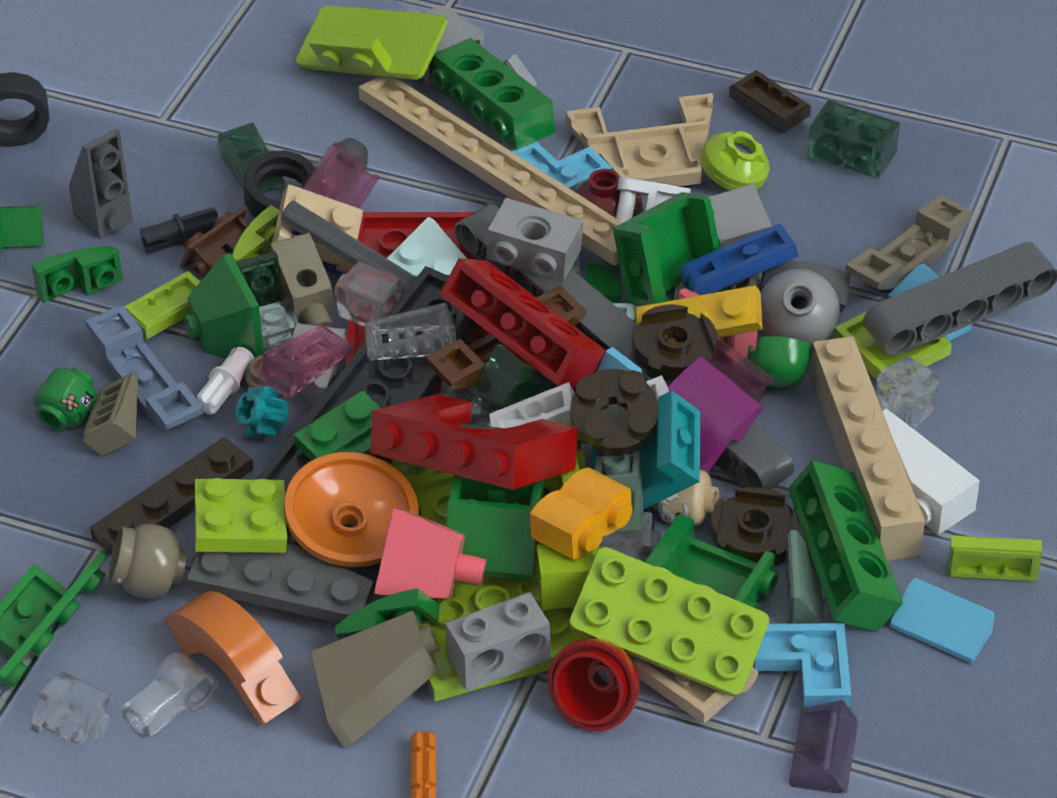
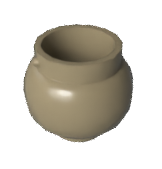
[109,524,187,599]

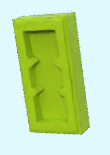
[124,271,200,339]
[947,535,1042,581]

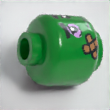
[34,368,97,431]

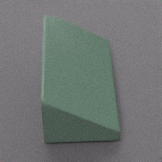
[786,530,824,624]

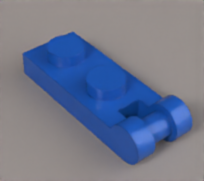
[679,223,799,295]

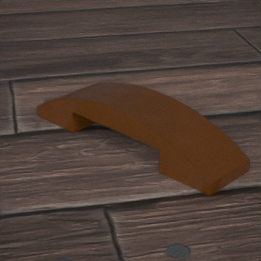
[426,285,586,389]

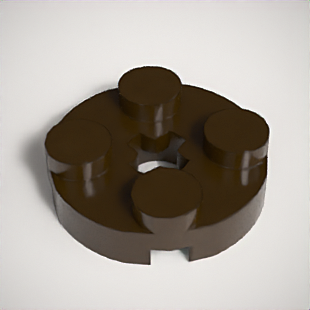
[631,304,717,380]
[570,369,658,456]
[711,487,800,566]

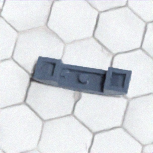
[85,305,204,430]

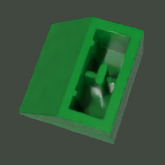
[446,475,544,581]

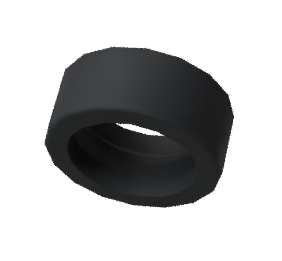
[0,72,50,147]
[244,150,319,218]

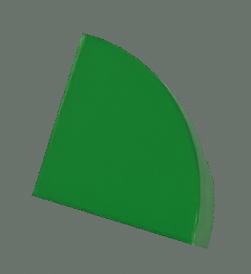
[584,263,621,303]

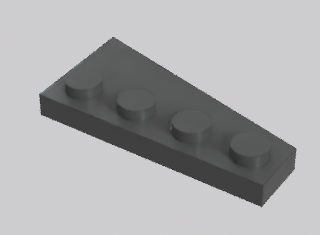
[187,541,374,623]

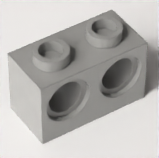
[445,592,550,691]

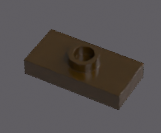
[729,70,811,133]

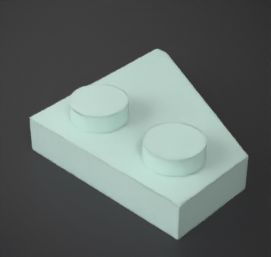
[387,217,467,277]

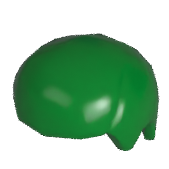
[746,336,812,388]

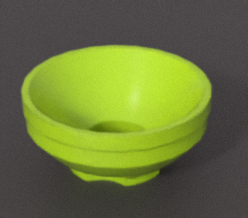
[700,131,770,190]

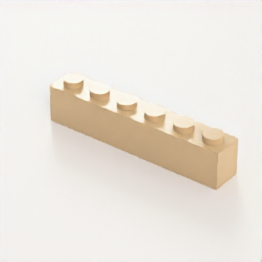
[810,336,925,561]

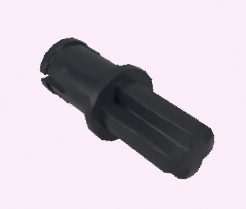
[140,207,219,253]

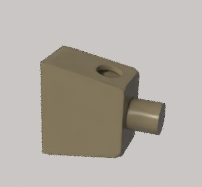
[271,233,334,328]

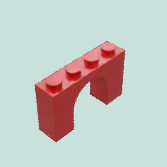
[370,394,578,490]

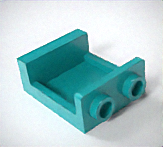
[591,390,700,510]

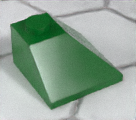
[184,253,264,359]

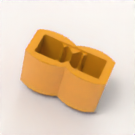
[530,467,633,560]

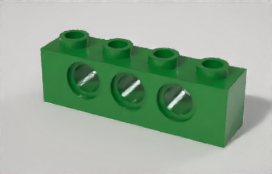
[432,39,556,150]
[788,460,903,632]

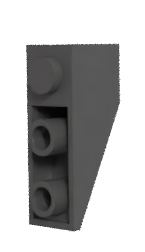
[69,128,133,239]

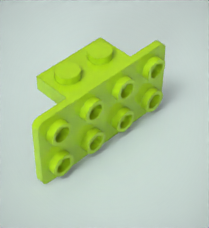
[296,5,448,80]
[569,547,769,697]

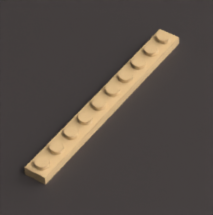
[358,76,622,266]

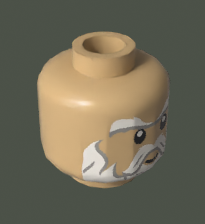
[652,470,719,526]

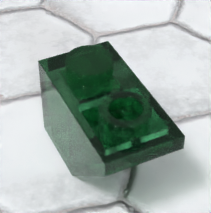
[236,251,284,321]

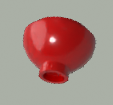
[548,638,640,731]

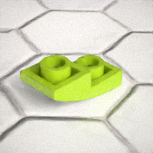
[232,205,279,285]

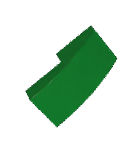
[31,246,123,303]
[335,588,440,639]

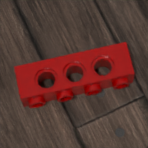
[440,258,606,386]

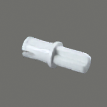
[197,347,254,415]

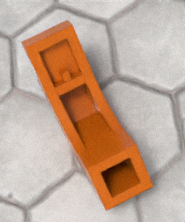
[163,591,302,726]

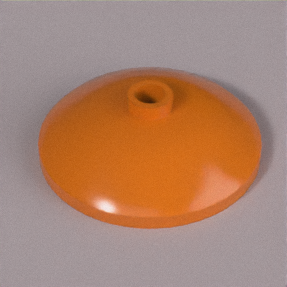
[284,452,418,567]

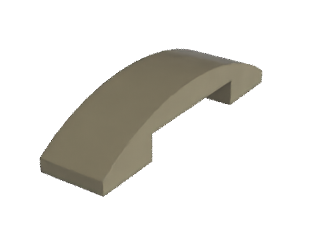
[845,194,973,290]

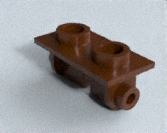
[180,206,250,277]

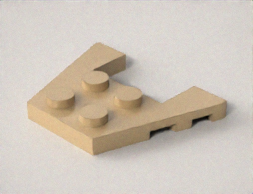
[566,93,713,187]

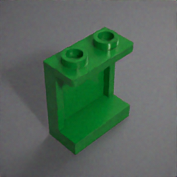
[612,192,721,306]
[645,514,778,609]

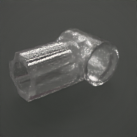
[121,651,218,739]

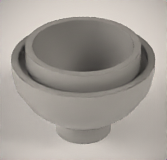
[761,269,840,347]

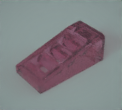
[260,325,352,398]

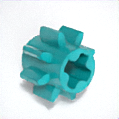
[235,385,289,439]

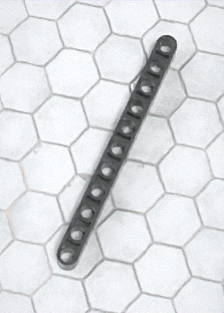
[455,204,794,489]

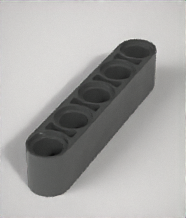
[863,242,1057,356]

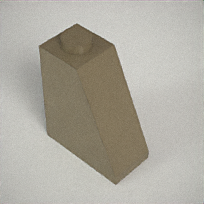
[310,611,440,748]

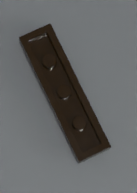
[90,436,254,555]

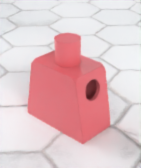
[374,508,487,598]

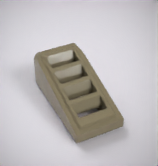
[83,372,138,456]

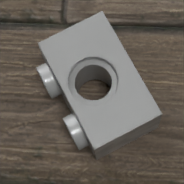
[486,198,583,283]

